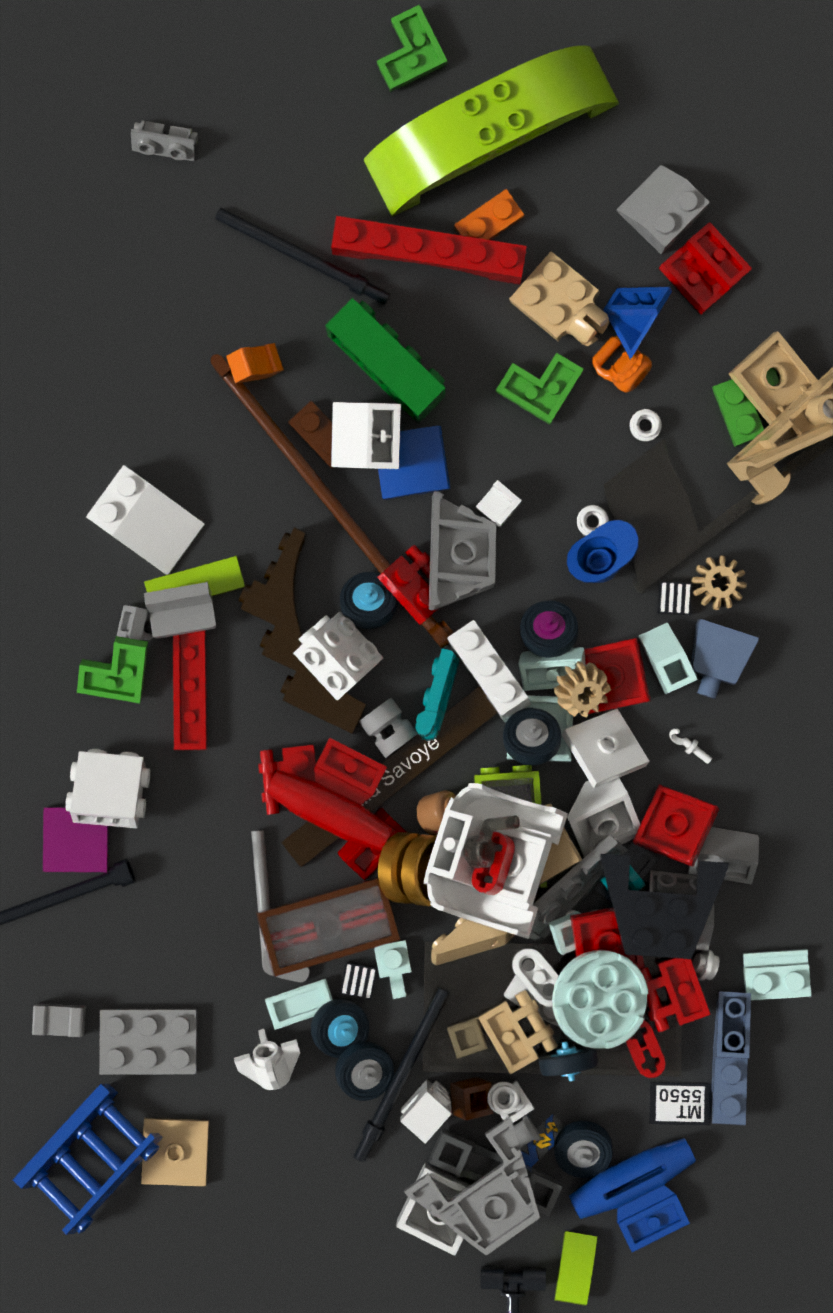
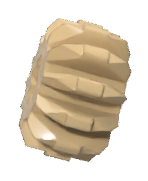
[691,555,747,610]
[554,661,611,718]

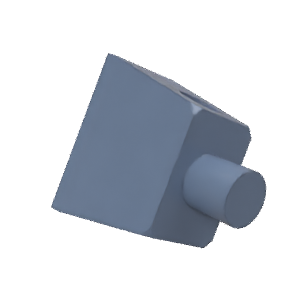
[690,619,759,699]

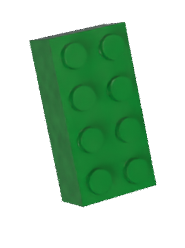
[325,298,445,424]

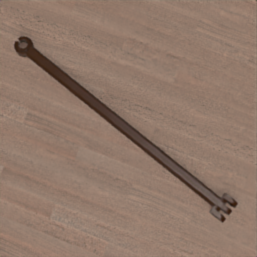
[210,354,454,649]

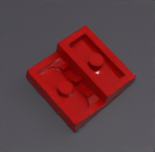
[659,222,752,315]

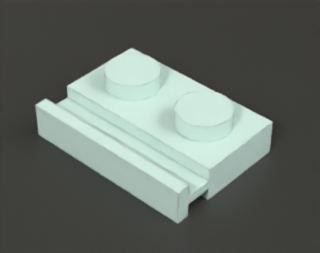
[742,949,811,1000]

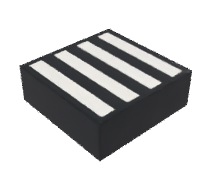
[657,581,692,616]
[340,962,378,1000]

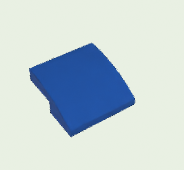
[378,426,451,500]

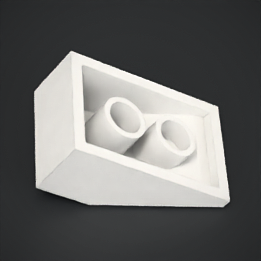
[86,465,205,575]

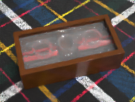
[256,877,400,977]

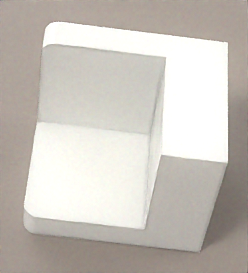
[476,480,522,528]

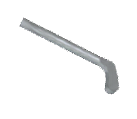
[251,830,310,983]

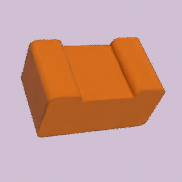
[226,343,284,384]

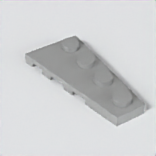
[529,835,628,945]

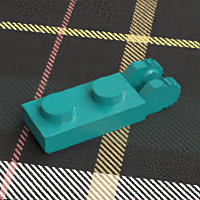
[415,649,460,742]

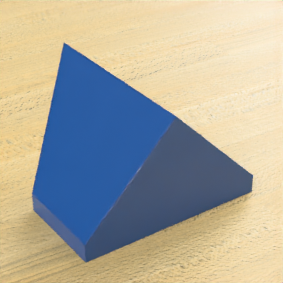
[603,287,672,360]

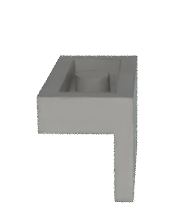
[144,582,217,639]
[688,827,759,884]

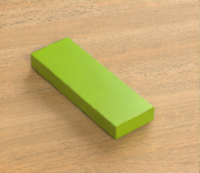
[144,556,245,597]

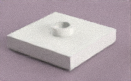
[561,709,650,788]

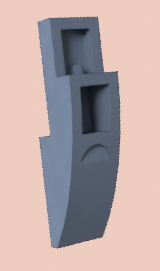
[711,991,751,1126]

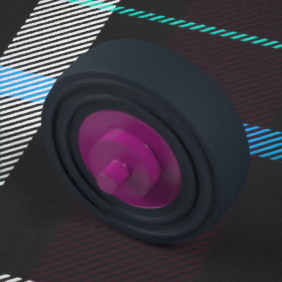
[520,601,578,658]

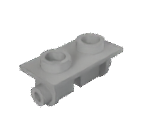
[131,120,198,161]

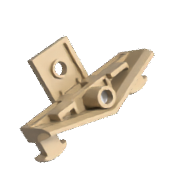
[727,331,833,505]

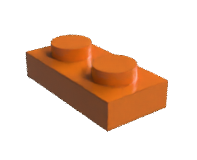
[454,189,524,240]

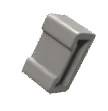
[32,1003,86,1037]

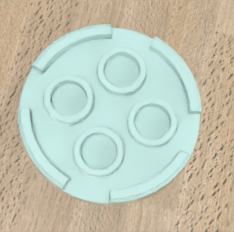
[552,950,649,1049]

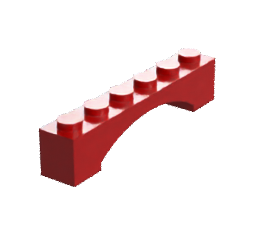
[331,216,527,284]

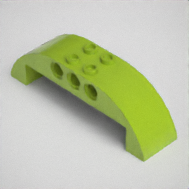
[364,45,619,217]

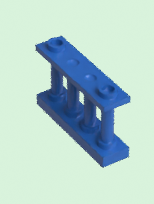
[13,1084,163,1235]

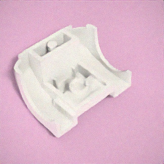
[424,783,568,939]

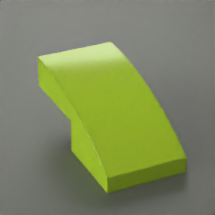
[554,1231,597,1306]

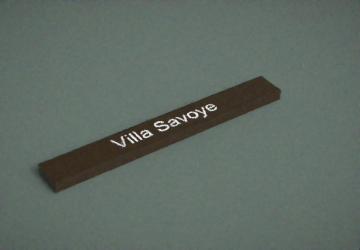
[281,686,498,867]

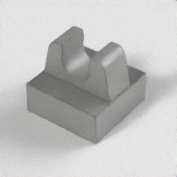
[116,605,153,640]

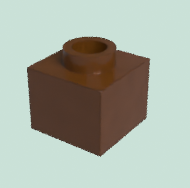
[450,1077,493,1120]

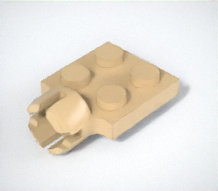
[509,251,610,346]

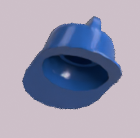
[567,520,639,583]

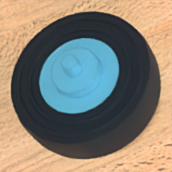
[340,572,398,629]
[311,999,369,1058]
[539,1041,598,1081]

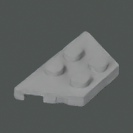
[429,491,496,610]

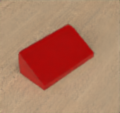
[338,808,406,880]

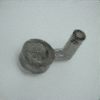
[463,815,520,869]

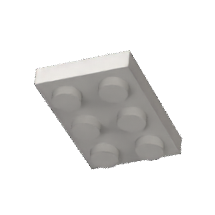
[99,1008,197,1075]

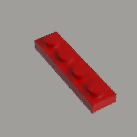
[173,630,207,750]

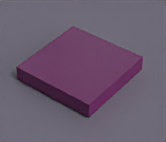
[43,807,109,872]

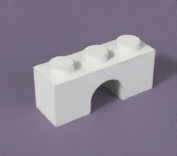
[447,620,531,723]
[400,1079,452,1144]

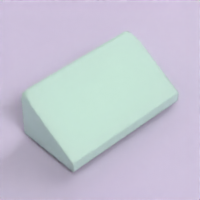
[518,647,586,691]

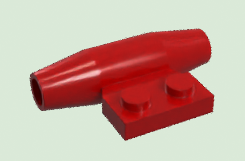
[265,738,393,851]

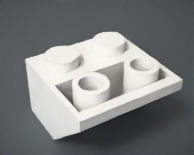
[331,402,401,469]

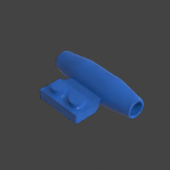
[569,1138,696,1252]

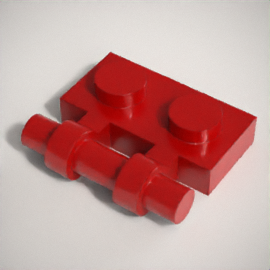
[377,544,439,625]
[258,745,316,815]
[640,958,711,1032]

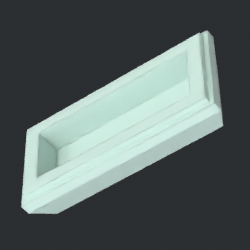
[265,978,333,1030]

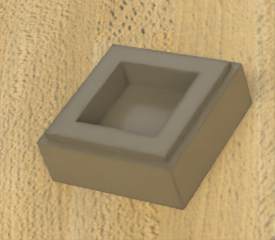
[447,1017,488,1059]

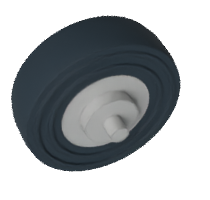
[503,708,561,765]
[335,1042,394,1101]
[554,1121,613,1178]

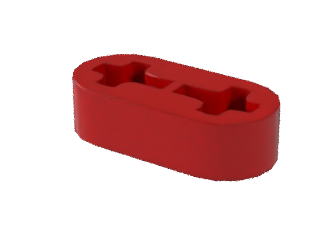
[472,832,515,895]
[626,1020,666,1078]

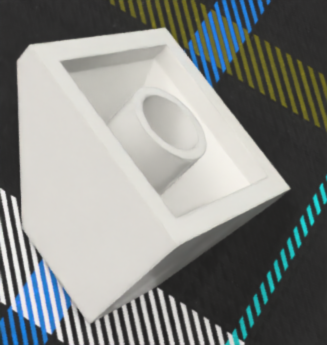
[567,778,640,857]

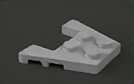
[404,1117,540,1255]

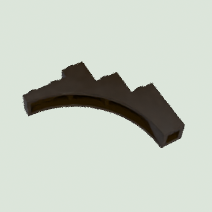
[239,527,367,734]

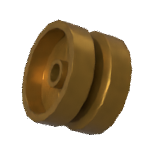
[378,832,437,906]

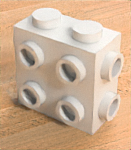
[293,611,383,701]
[66,749,150,828]

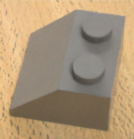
[616,165,710,255]

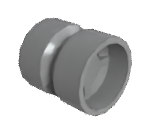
[359,698,418,758]

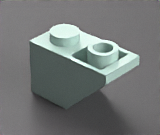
[638,623,698,694]

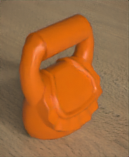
[592,336,652,393]

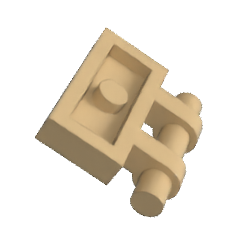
[478,989,558,1075]

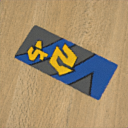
[520,1114,565,1167]

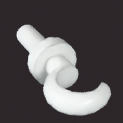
[669,729,712,764]

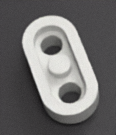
[512,948,559,1007]

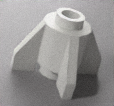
[234,1029,300,1090]

